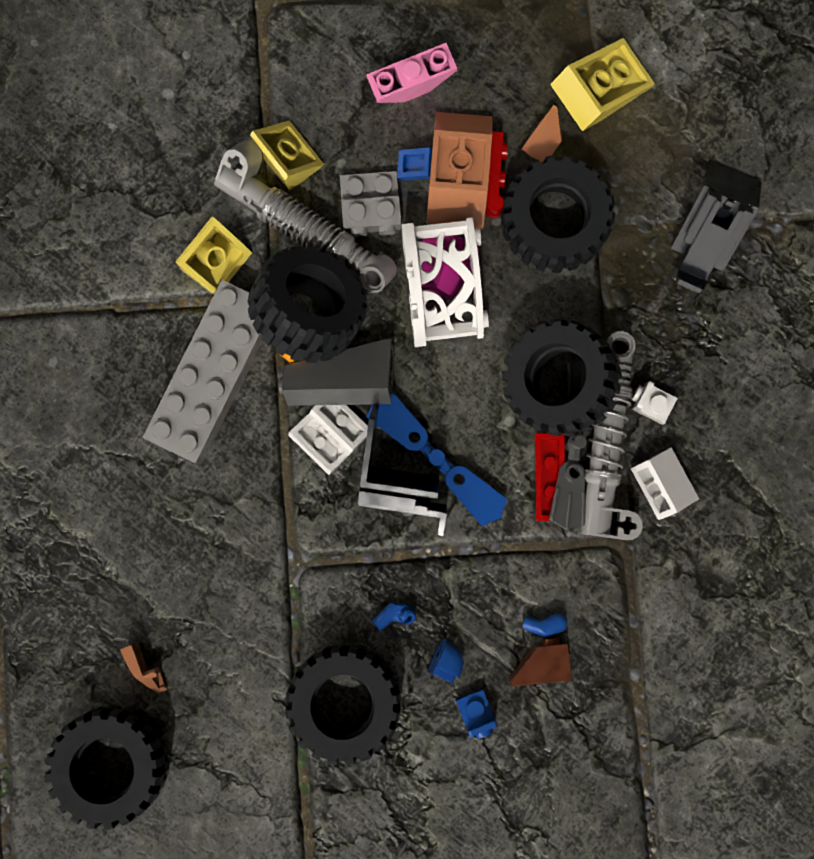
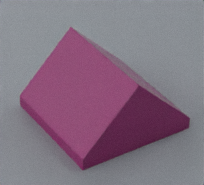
[421,235,480,300]

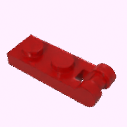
[485,132,508,219]

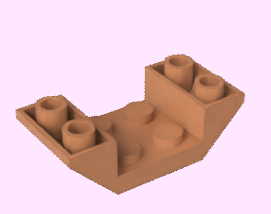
[426,112,492,229]

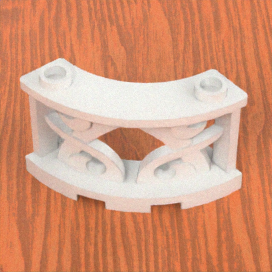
[401,217,489,347]

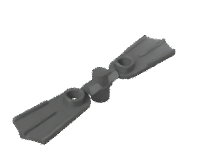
[549,360,587,530]

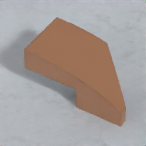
[120,642,167,693]

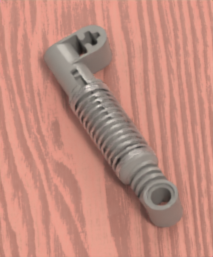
[214,140,397,293]

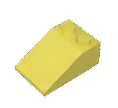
[550,38,655,131]

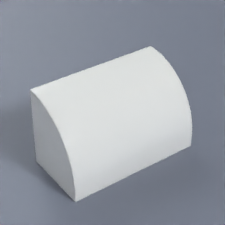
[631,448,699,520]

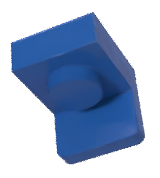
[397,147,432,181]
[455,688,498,739]

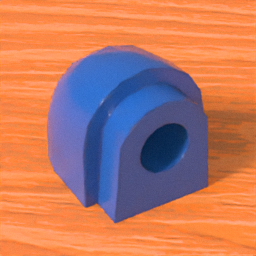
[427,639,464,684]

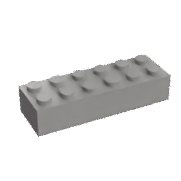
[142,280,263,466]

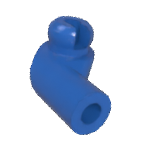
[372,603,416,631]
[523,613,568,638]

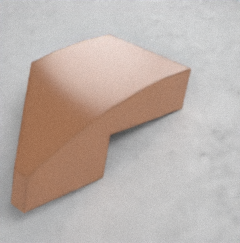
[522,105,563,163]

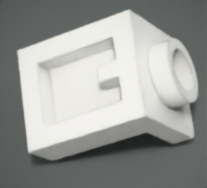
[631,381,677,425]

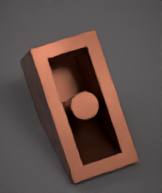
[509,637,572,687]

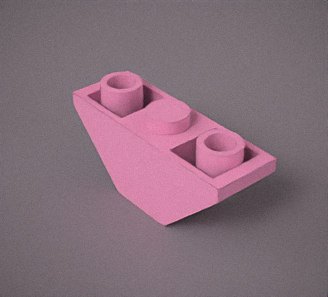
[366,43,457,103]

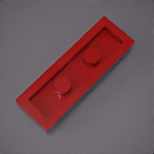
[534,433,565,521]

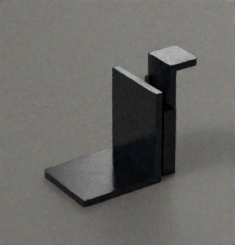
[671,160,761,294]
[358,404,447,538]

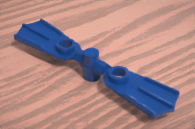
[366,392,507,526]

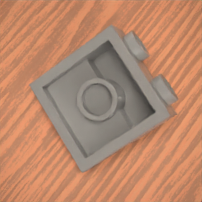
[340,171,401,237]

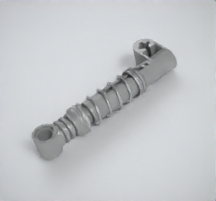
[580,331,643,540]

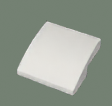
[288,405,368,475]

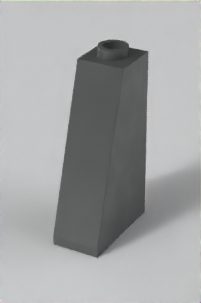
[278,339,395,406]

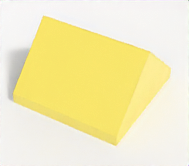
[250,120,324,192]
[176,217,252,295]

